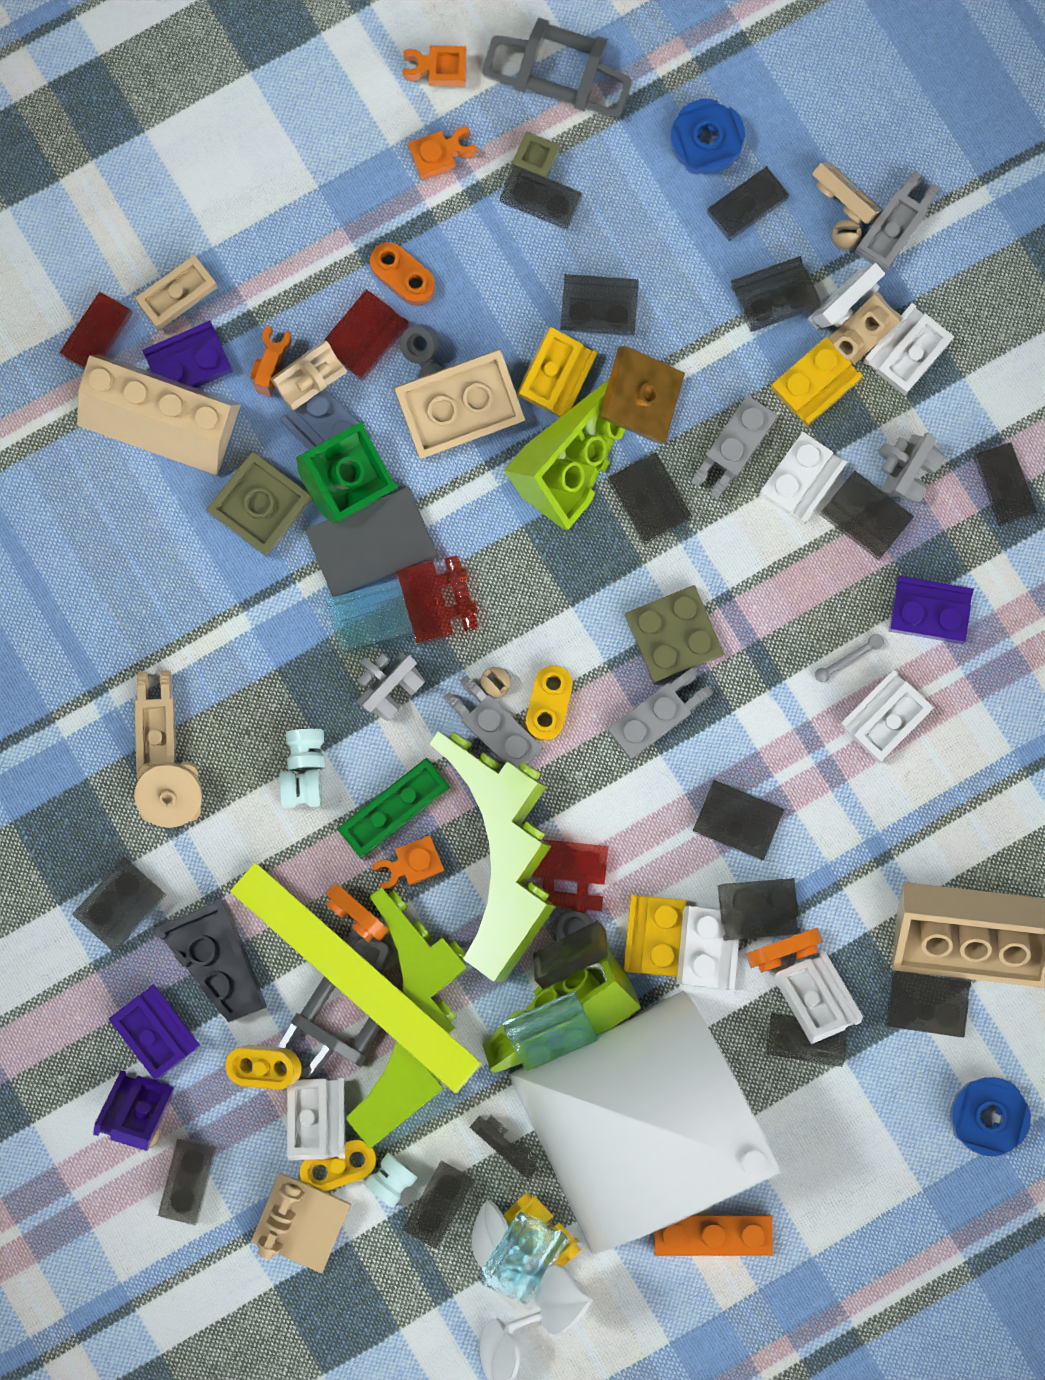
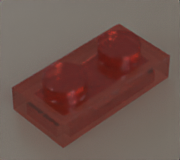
[59,291,133,370]

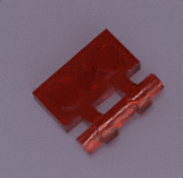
[397,556,479,645]
[530,839,609,913]

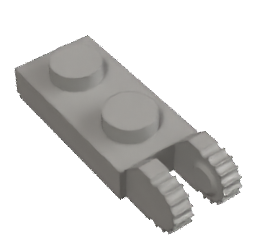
[855,171,941,273]
[691,395,778,499]
[607,668,713,760]
[443,675,543,766]

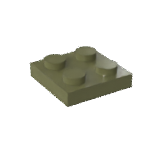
[206,451,312,557]
[624,585,724,684]

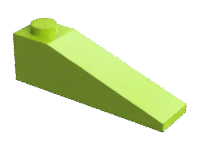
[504,379,626,530]
[483,934,641,1074]

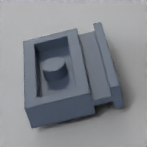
[279,388,371,450]

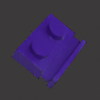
[142,321,233,388]
[889,576,974,644]
[108,984,201,1081]
[93,1070,174,1151]

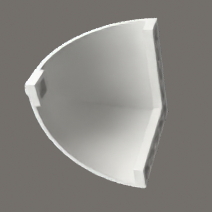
[509,991,781,1253]

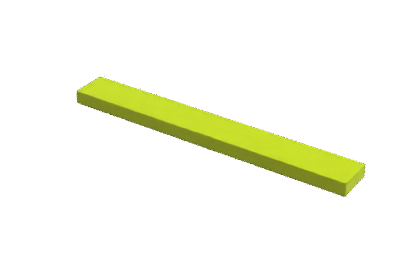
[230,863,482,1094]

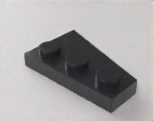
[152,900,267,1023]

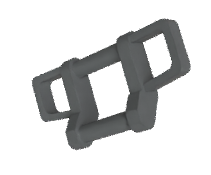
[482,17,632,119]
[278,929,392,1079]

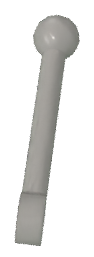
[815,634,884,682]

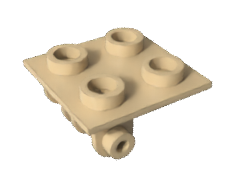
[251,1172,351,1274]

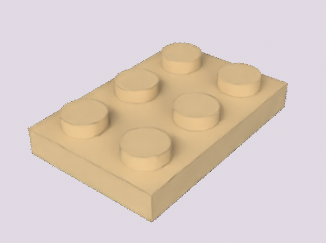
[393,349,526,459]

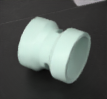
[286,729,326,772]
[280,769,322,809]
[363,1152,418,1208]

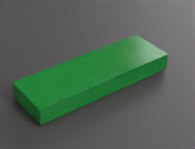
[337,757,451,859]

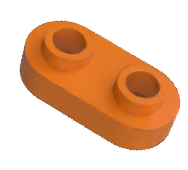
[370,242,435,306]
[325,882,389,942]
[746,927,823,973]

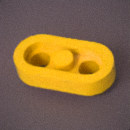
[526,665,573,742]
[225,1045,301,1090]
[300,1140,377,1192]

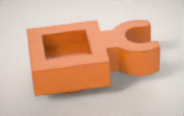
[403,45,467,87]
[408,127,477,181]
[372,835,445,890]

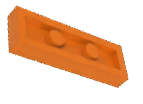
[654,1215,773,1256]

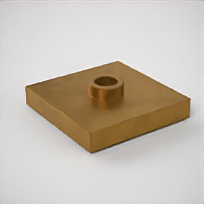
[599,345,685,444]

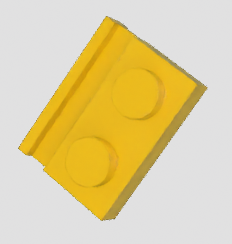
[516,327,598,418]
[770,336,863,428]
[623,894,687,978]

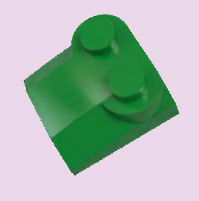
[296,421,398,524]

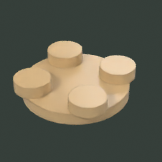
[134,762,202,828]

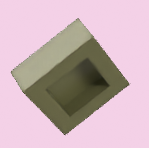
[512,131,560,182]

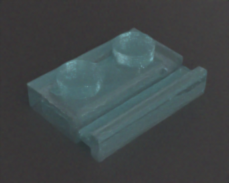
[325,580,414,654]
[503,991,598,1072]
[477,1211,570,1306]

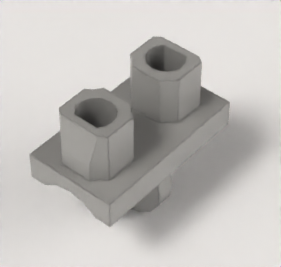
[879,433,946,503]
[355,652,425,721]

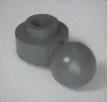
[400,324,445,378]

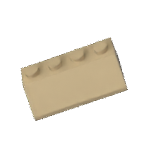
[77,355,241,476]
[892,882,1045,988]

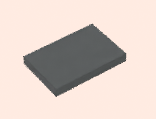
[305,487,438,600]

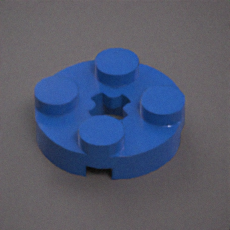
[670,99,745,174]
[950,1077,1031,1156]

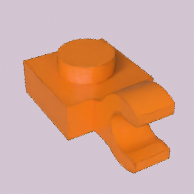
[250,325,292,397]

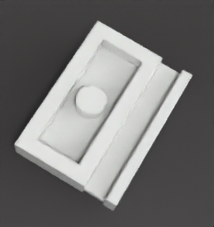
[807,263,885,330]
[863,303,954,396]
[759,432,847,525]
[840,670,934,763]
[676,906,741,990]
[774,952,863,1044]
[287,1078,345,1160]

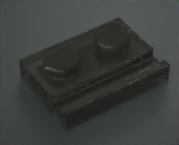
[731,256,821,332]
[560,274,639,336]
[608,452,692,545]
[820,470,914,561]
[692,780,785,862]
[72,857,167,952]
[717,878,801,941]
[885,970,971,1038]

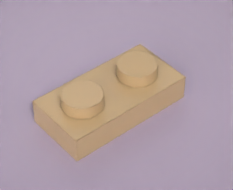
[812,162,883,224]
[134,255,218,331]

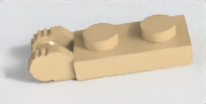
[135,670,177,774]

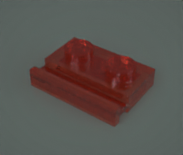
[324,289,409,382]

